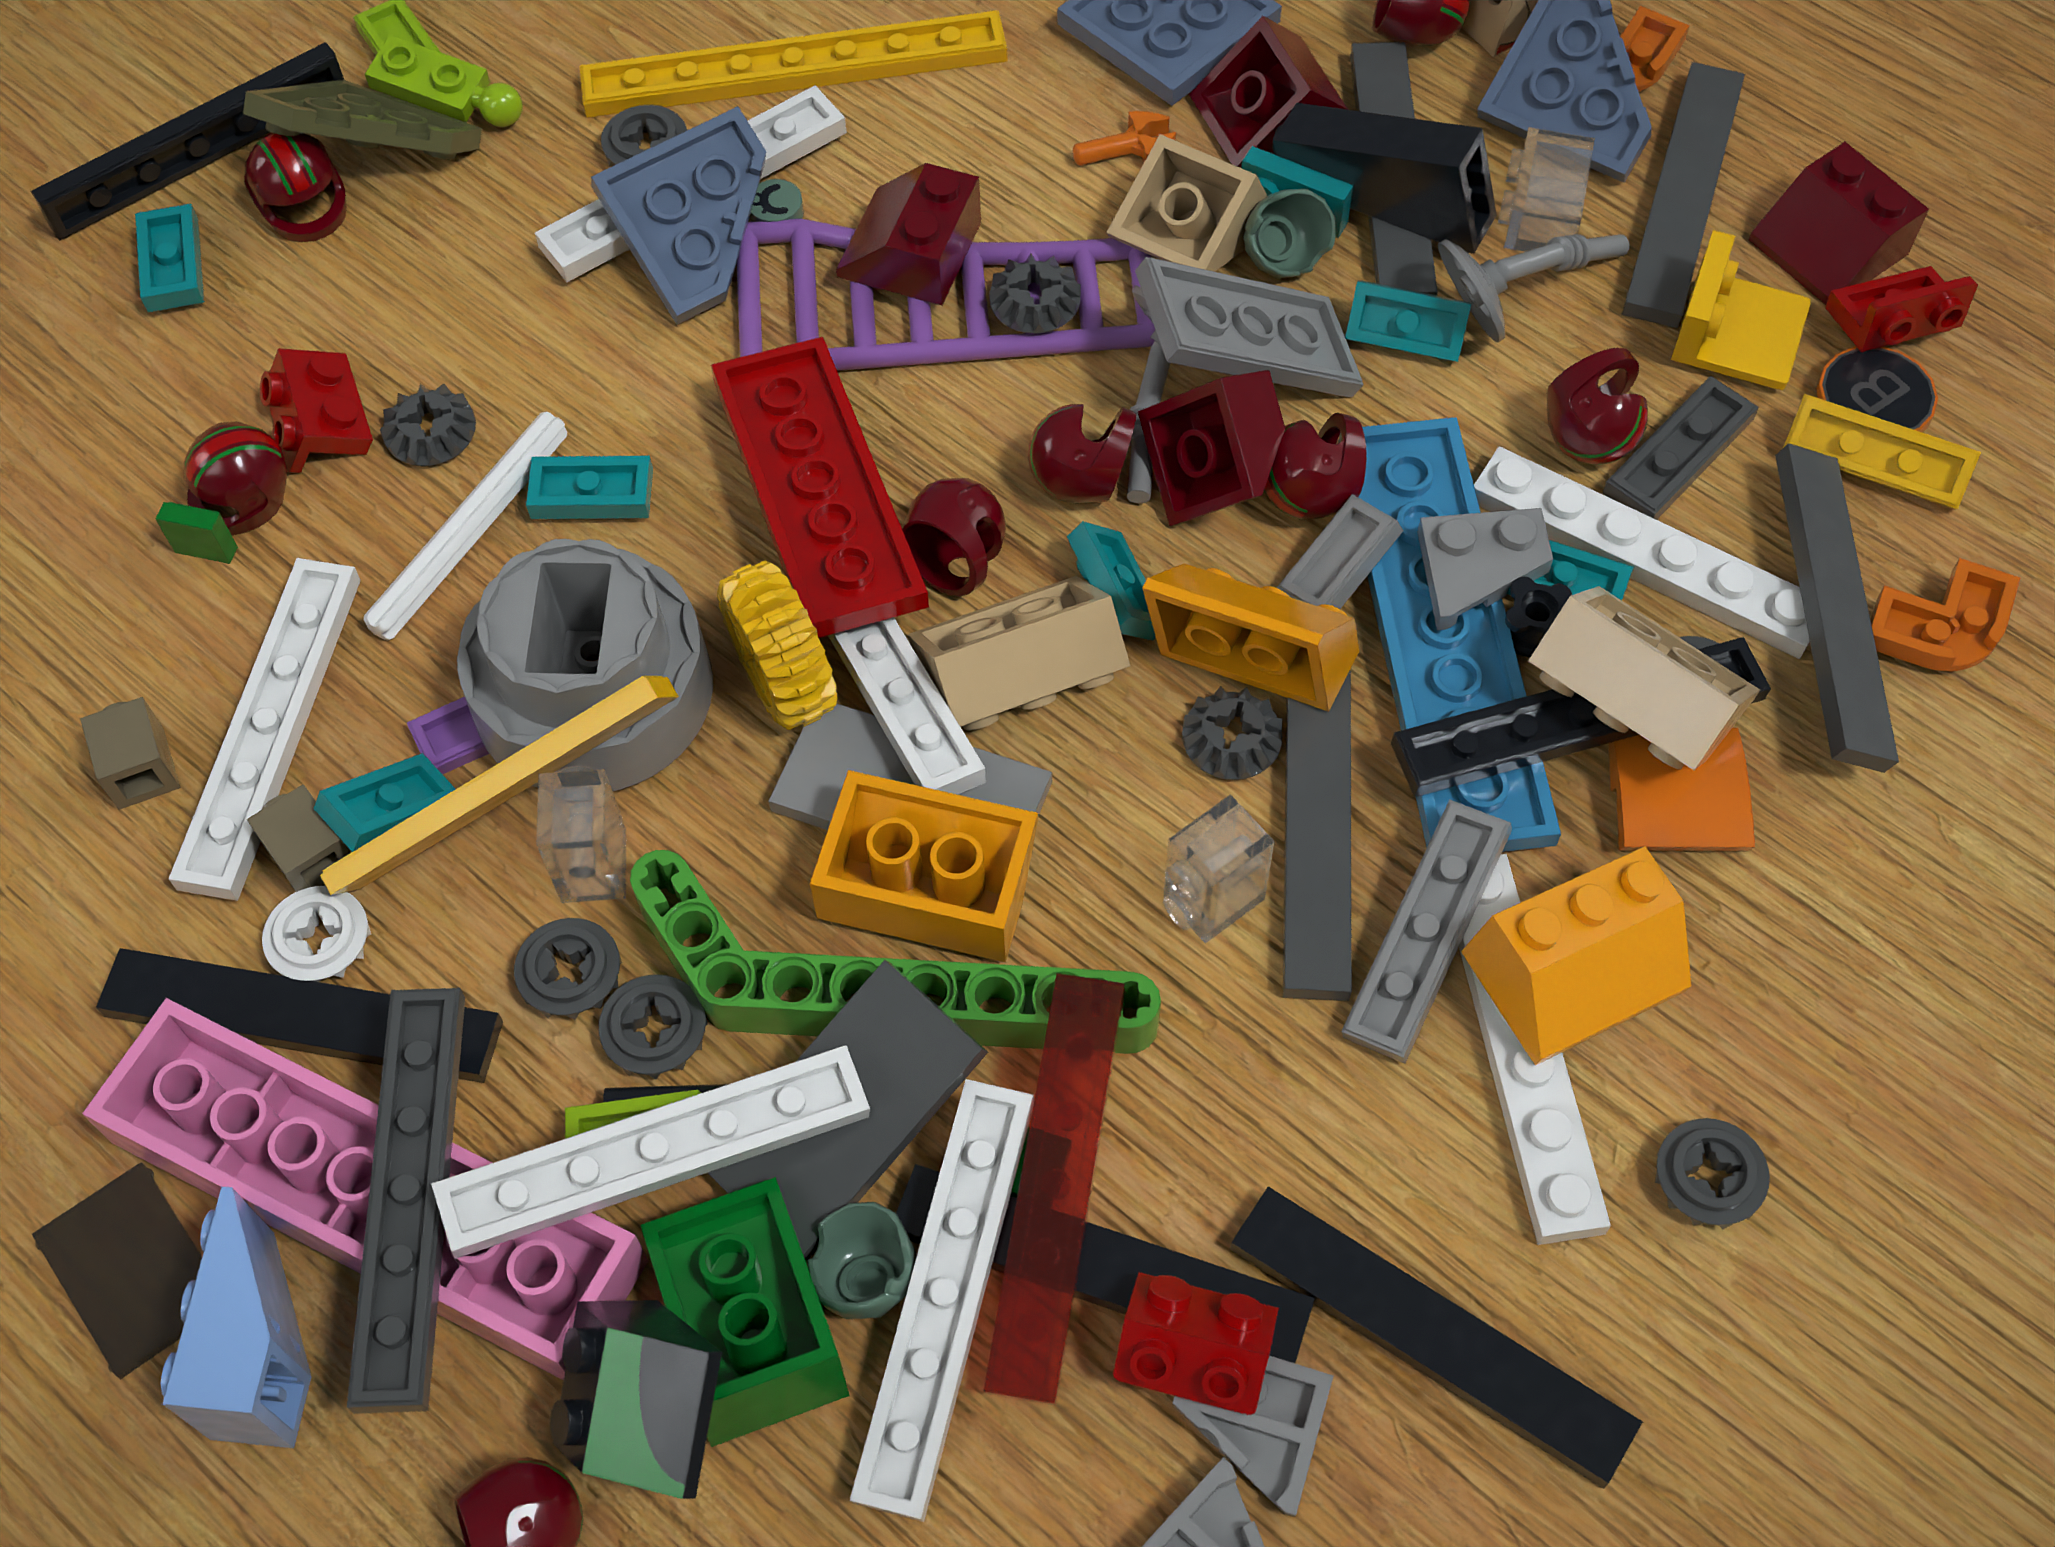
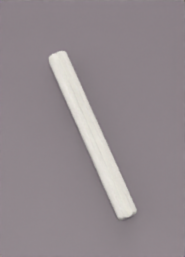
[363,411,567,641]

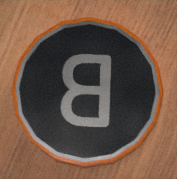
[1815,346,1938,433]

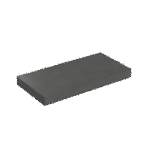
[708,960,988,1262]

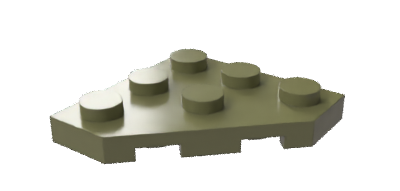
[243,80,482,159]

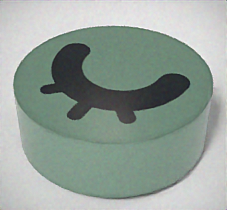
[750,179,804,222]

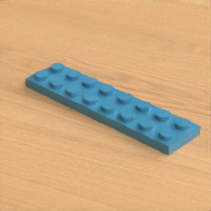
[1338,417,1561,852]

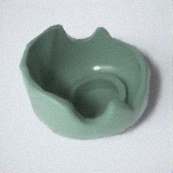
[1243,189,1335,279]
[807,1202,916,1319]

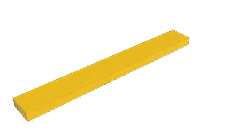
[579,10,1008,118]

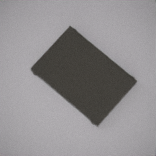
[32,1162,203,1380]

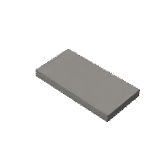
[1135,257,1364,398]
[768,703,1052,830]

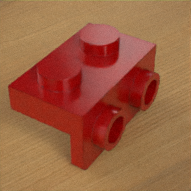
[1825,266,1978,352]
[260,348,373,473]
[1113,1272,1279,1415]

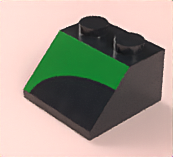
[550,1300,722,1499]

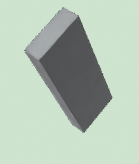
[1603,376,1759,520]

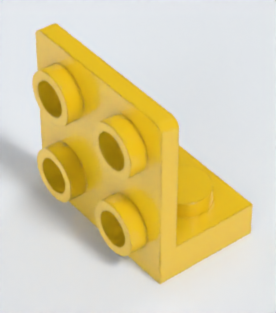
[1671,230,1811,390]

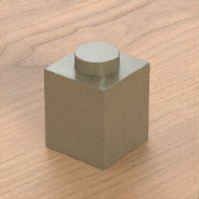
[80,697,181,810]
[247,784,351,892]

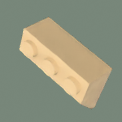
[907,576,1131,730]
[1528,586,1760,770]

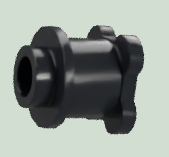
[1505,577,1573,657]

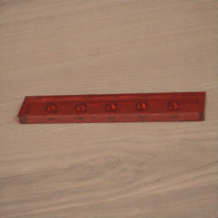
[983,973,1125,1406]

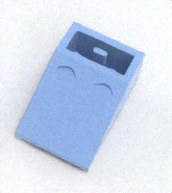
[161,1187,311,1448]

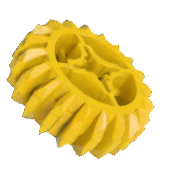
[717,560,838,730]

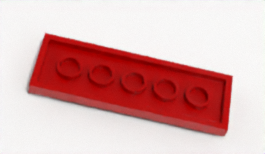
[711,336,929,638]

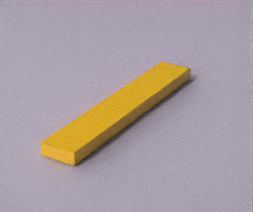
[320,676,679,895]

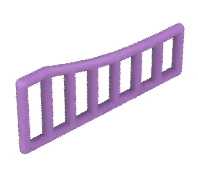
[737,218,1155,371]

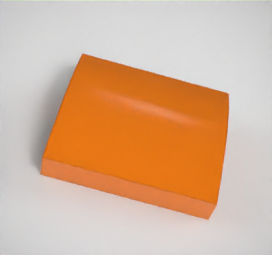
[1609,728,1755,851]

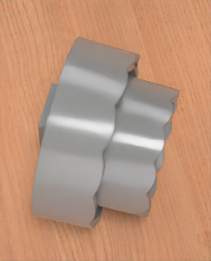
[457,539,713,795]

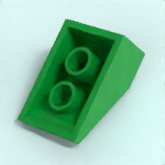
[640,1177,850,1447]

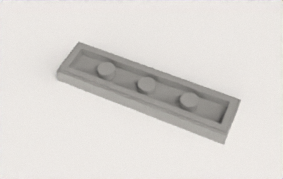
[1341,799,1512,1064]

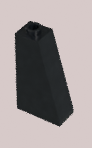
[1272,103,1497,254]

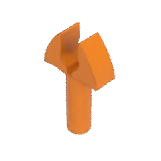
[1072,111,1176,166]

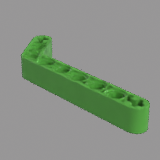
[630,850,1161,1054]

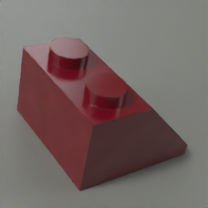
[1189,16,1348,168]
[1748,141,1929,305]
[836,163,981,306]
[1137,370,1285,527]

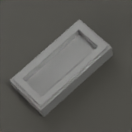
[1277,494,1403,609]

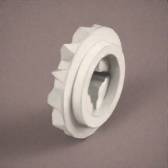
[262,886,372,982]

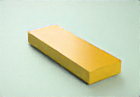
[1782,394,1981,510]

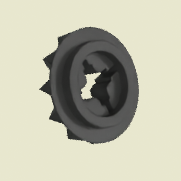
[601,105,687,167]
[989,253,1081,333]
[380,383,476,466]
[1182,686,1283,780]
[514,918,622,1020]
[599,975,708,1080]
[1655,1118,1770,1230]

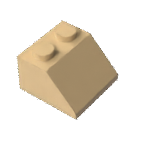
[1106,134,1267,272]

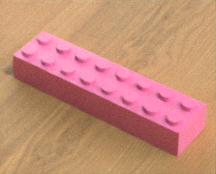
[82,998,648,1380]

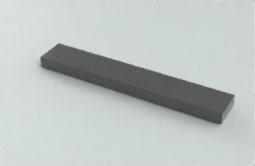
[1350,42,1438,296]
[1622,62,1745,328]
[1775,443,1899,773]
[1283,669,1352,1001]
[347,988,465,1414]

